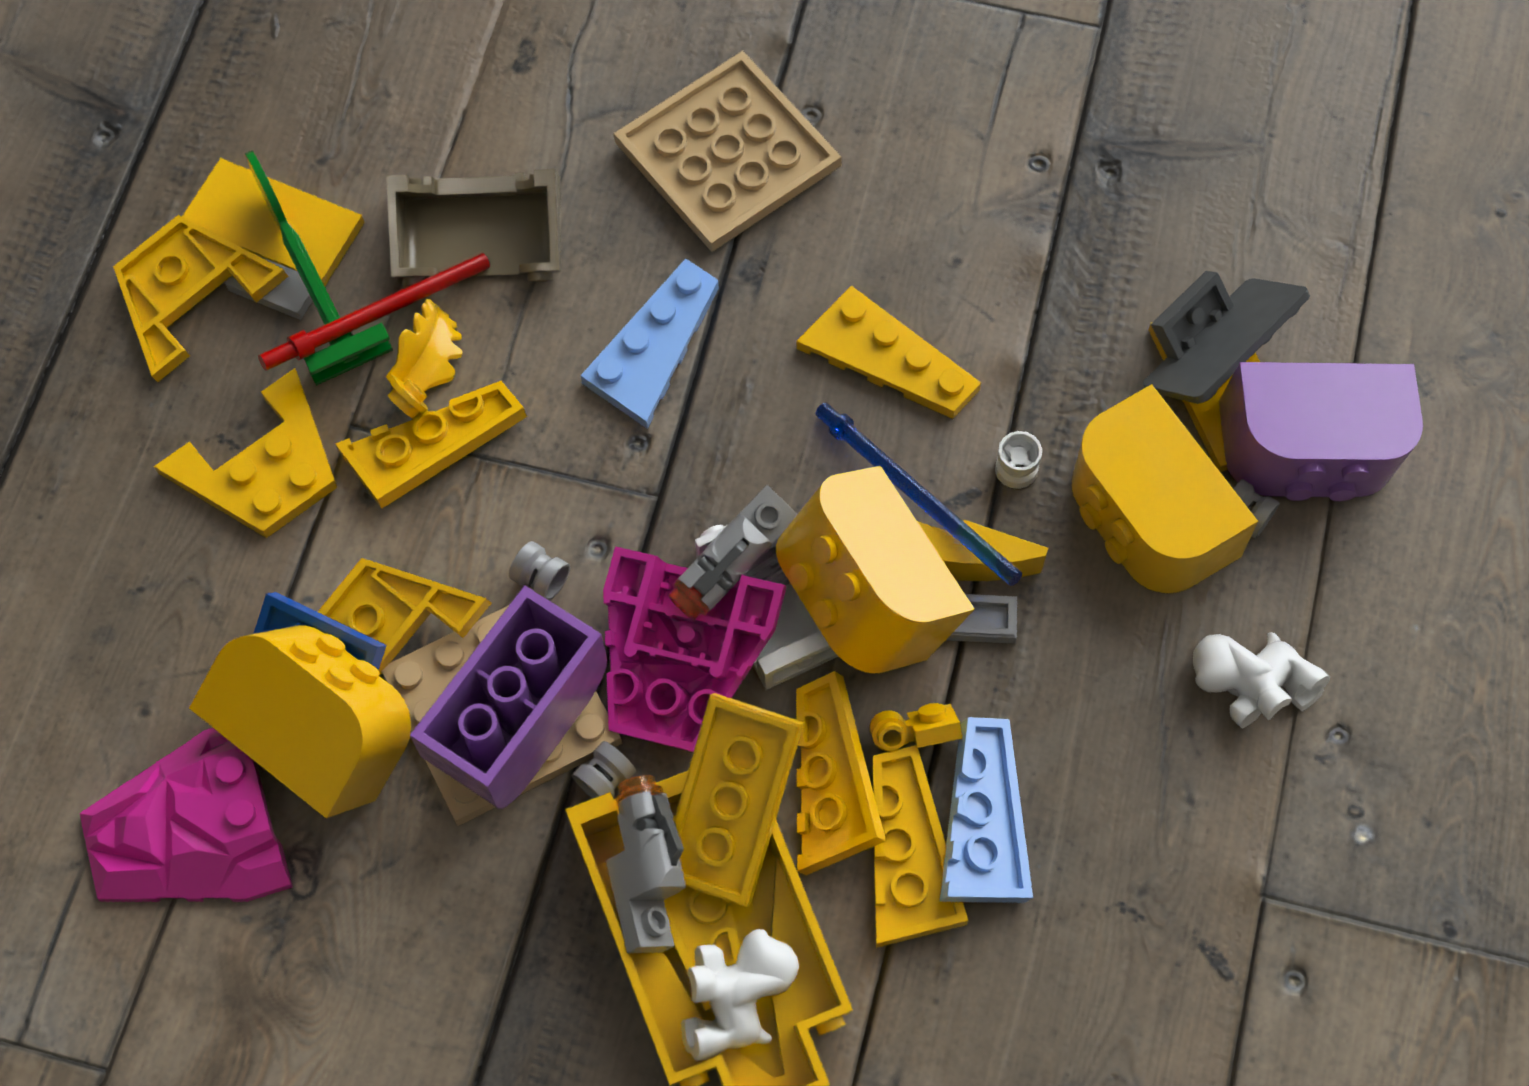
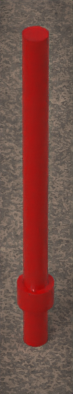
[258,253,490,371]

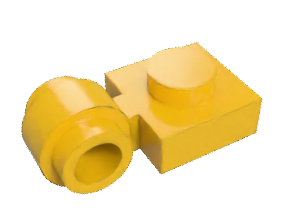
[869,703,962,751]

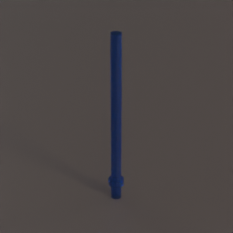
[815,403,1022,586]

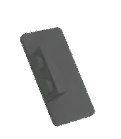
[1143,271,1310,404]

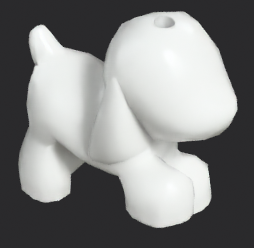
[1193,633,1331,728]
[681,929,799,1061]

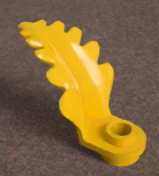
[385,299,462,419]

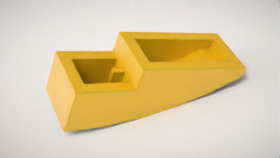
[917,520,1048,581]

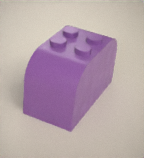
[1219,362,1423,501]
[410,585,607,809]

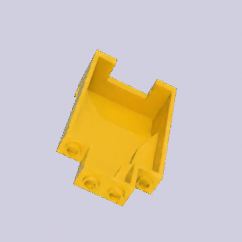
[565,771,853,1086]

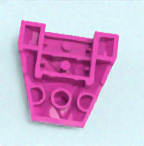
[603,546,787,752]
[79,728,293,902]

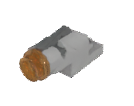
[668,485,797,621]
[606,775,686,953]

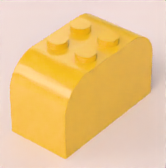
[1072,384,1258,593]
[776,466,975,673]
[189,625,411,818]

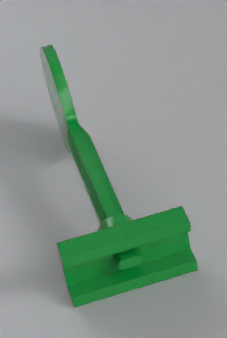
[245,150,393,386]

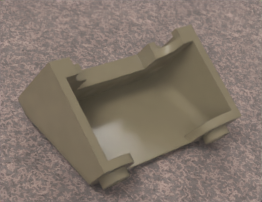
[386,169,561,287]

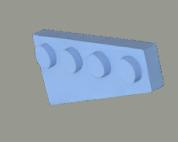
[580,258,719,429]
[940,717,1033,903]

